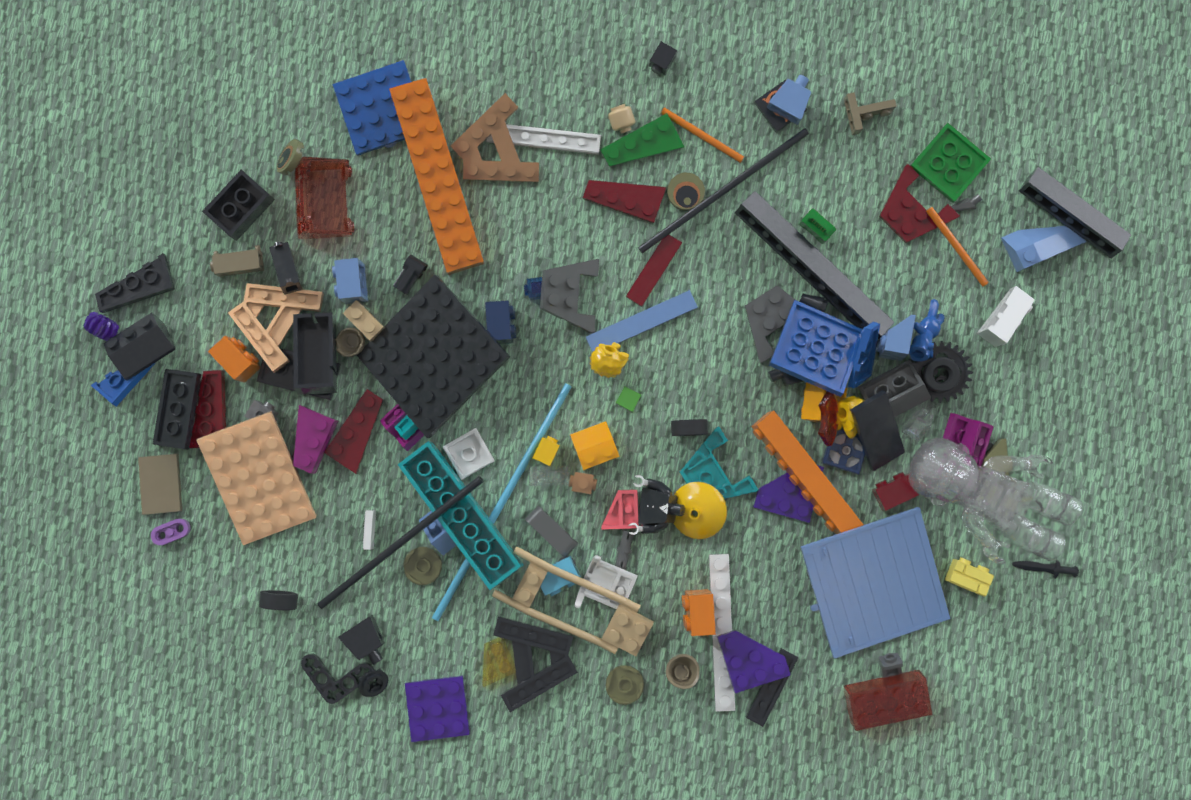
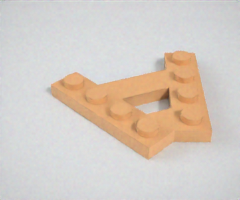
[228,283,324,373]

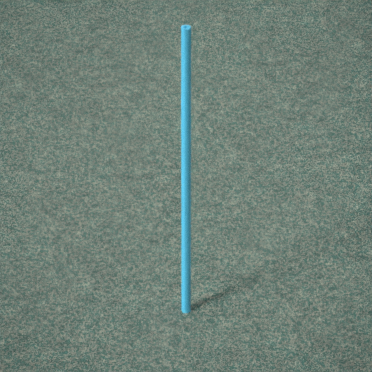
[432,383,572,621]

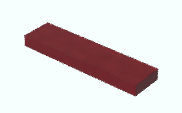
[626,235,682,307]

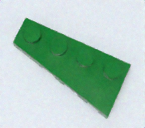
[600,113,684,166]

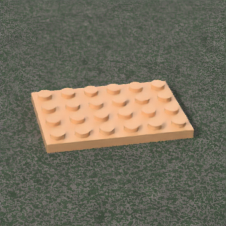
[197,411,316,545]

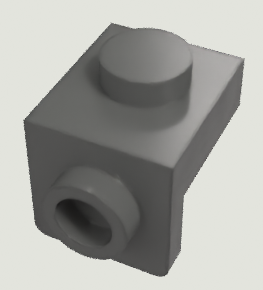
[878,653,903,680]

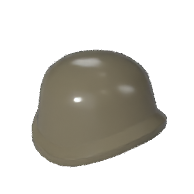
[665,654,700,689]

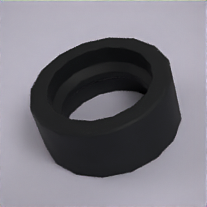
[671,419,708,436]
[259,590,298,611]

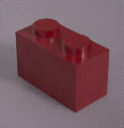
[872,472,921,511]

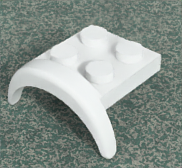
[575,555,638,609]

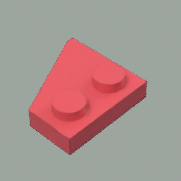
[601,490,639,530]

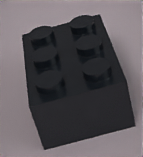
[202,169,275,241]

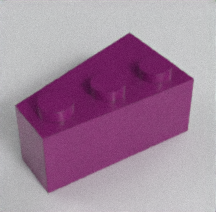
[293,405,339,474]

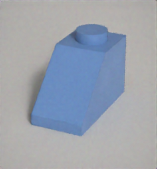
[419,511,456,555]

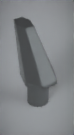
[951,194,983,212]

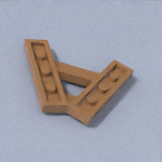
[451,93,539,182]

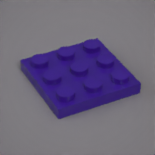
[405,675,470,742]

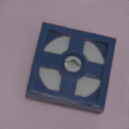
[821,427,865,475]

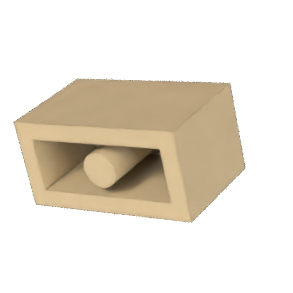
[343,300,384,342]

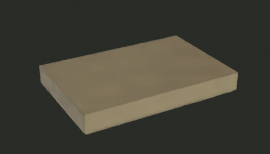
[138,454,182,515]

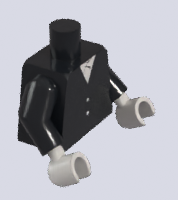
[628,475,685,535]

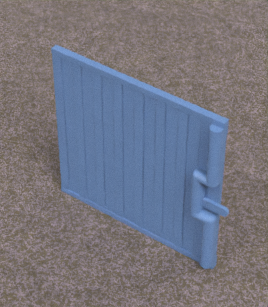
[801,507,950,659]

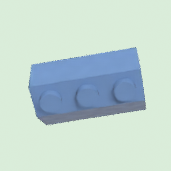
[876,315,916,361]

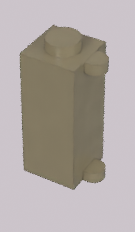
[210,245,264,277]

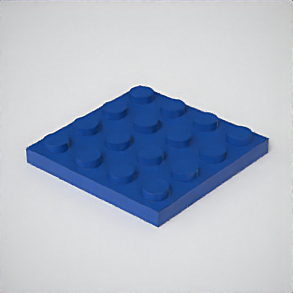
[332,60,411,156]
[769,300,863,397]

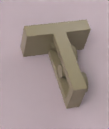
[844,92,897,135]

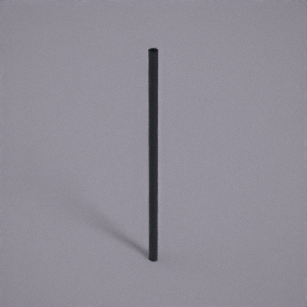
[638,128,809,254]
[317,476,484,609]

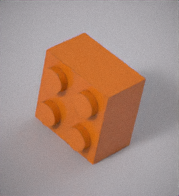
[208,336,261,383]

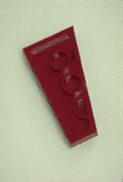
[583,180,666,224]
[189,370,226,449]
[324,389,384,474]

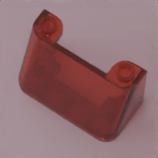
[295,157,354,239]

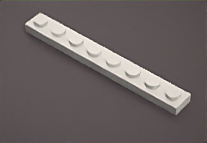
[709,554,735,711]

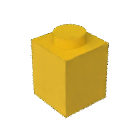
[533,436,560,466]

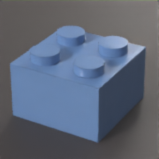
[332,258,368,304]

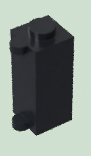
[269,242,303,295]

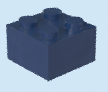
[485,300,517,344]

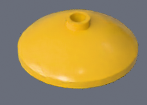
[674,482,727,539]

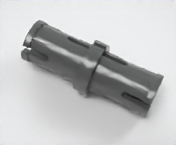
[615,530,634,570]

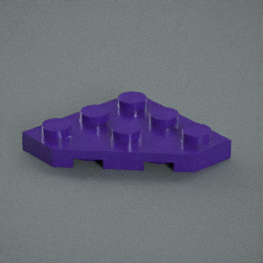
[753,465,824,523]
[717,630,790,693]

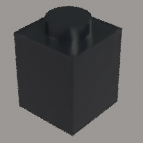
[649,41,677,75]

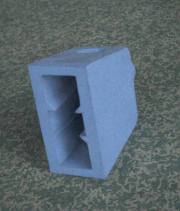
[767,75,811,125]

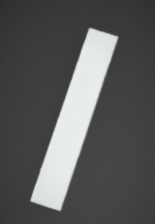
[487,124,601,155]

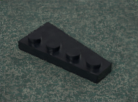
[95,253,175,314]

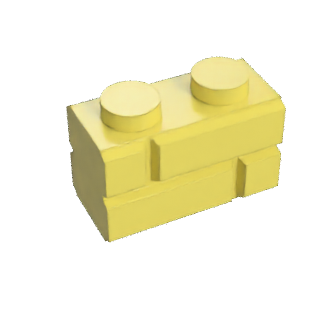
[945,557,994,597]

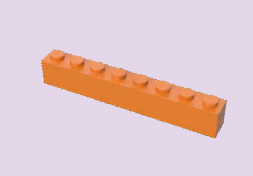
[751,410,864,534]

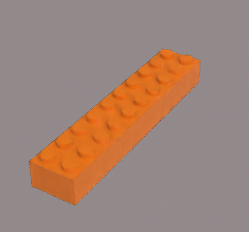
[389,78,484,275]

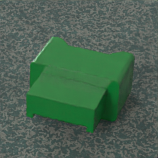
[799,208,836,244]

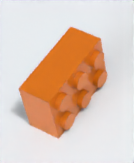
[682,589,716,636]

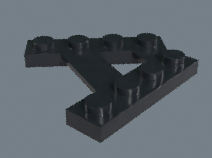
[493,616,578,712]

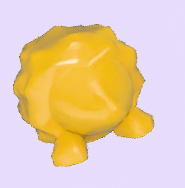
[590,342,629,378]
[833,396,864,439]

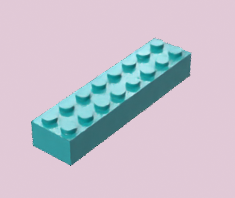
[398,441,524,590]

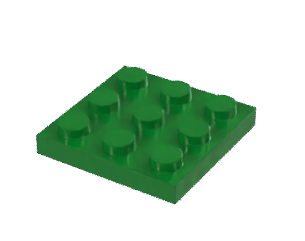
[910,123,991,203]

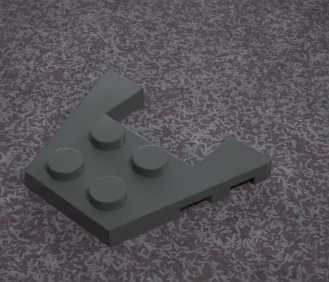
[540,259,599,333]
[745,285,797,364]

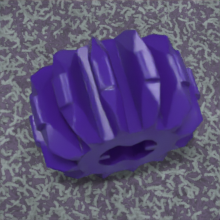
[83,312,119,341]

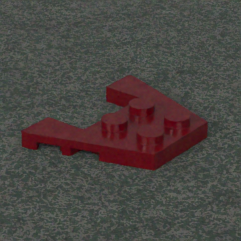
[879,164,960,243]

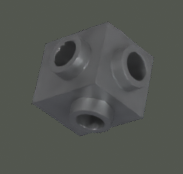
[245,400,279,422]

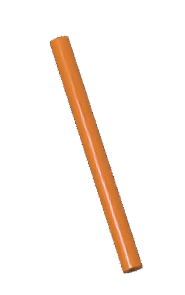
[661,107,744,163]
[926,207,989,287]

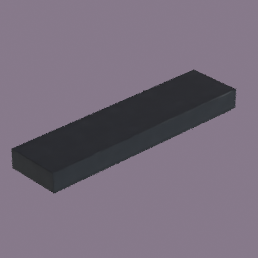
[745,648,799,727]

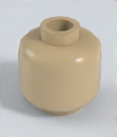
[608,104,635,134]

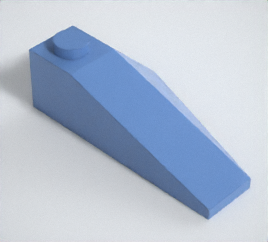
[1001,226,1086,272]

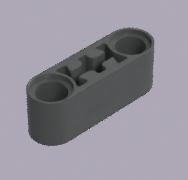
[525,505,578,558]

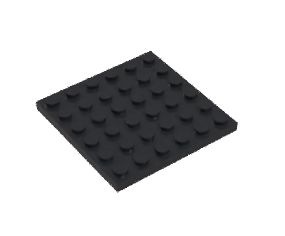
[357,274,510,438]

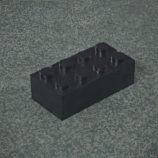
[293,312,337,395]

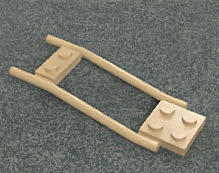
[492,547,654,656]

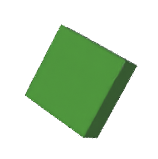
[616,386,641,412]

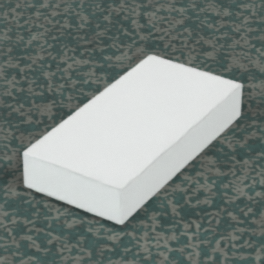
[363,510,376,550]

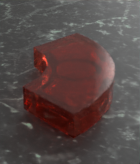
[818,391,838,446]

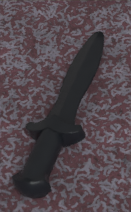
[1012,560,1079,579]

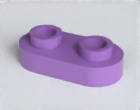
[151,519,191,545]

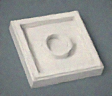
[443,428,495,480]

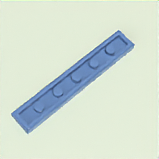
[586,290,698,352]

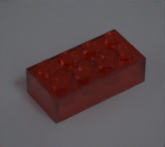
[843,670,933,731]

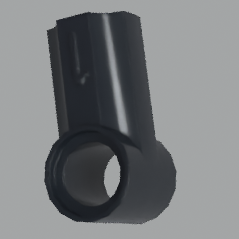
[393,254,428,295]

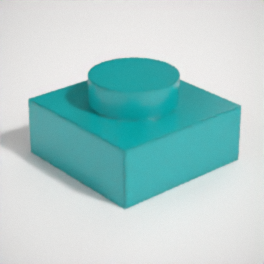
[394,415,418,440]

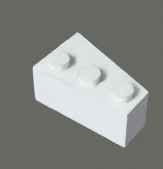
[977,286,1034,347]

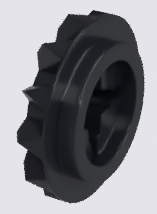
[357,669,389,697]

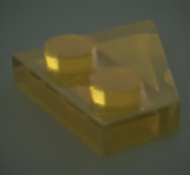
[482,637,516,687]

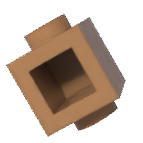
[569,472,597,494]

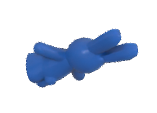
[909,299,945,361]

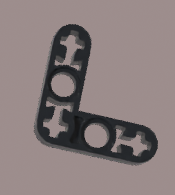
[301,653,374,704]

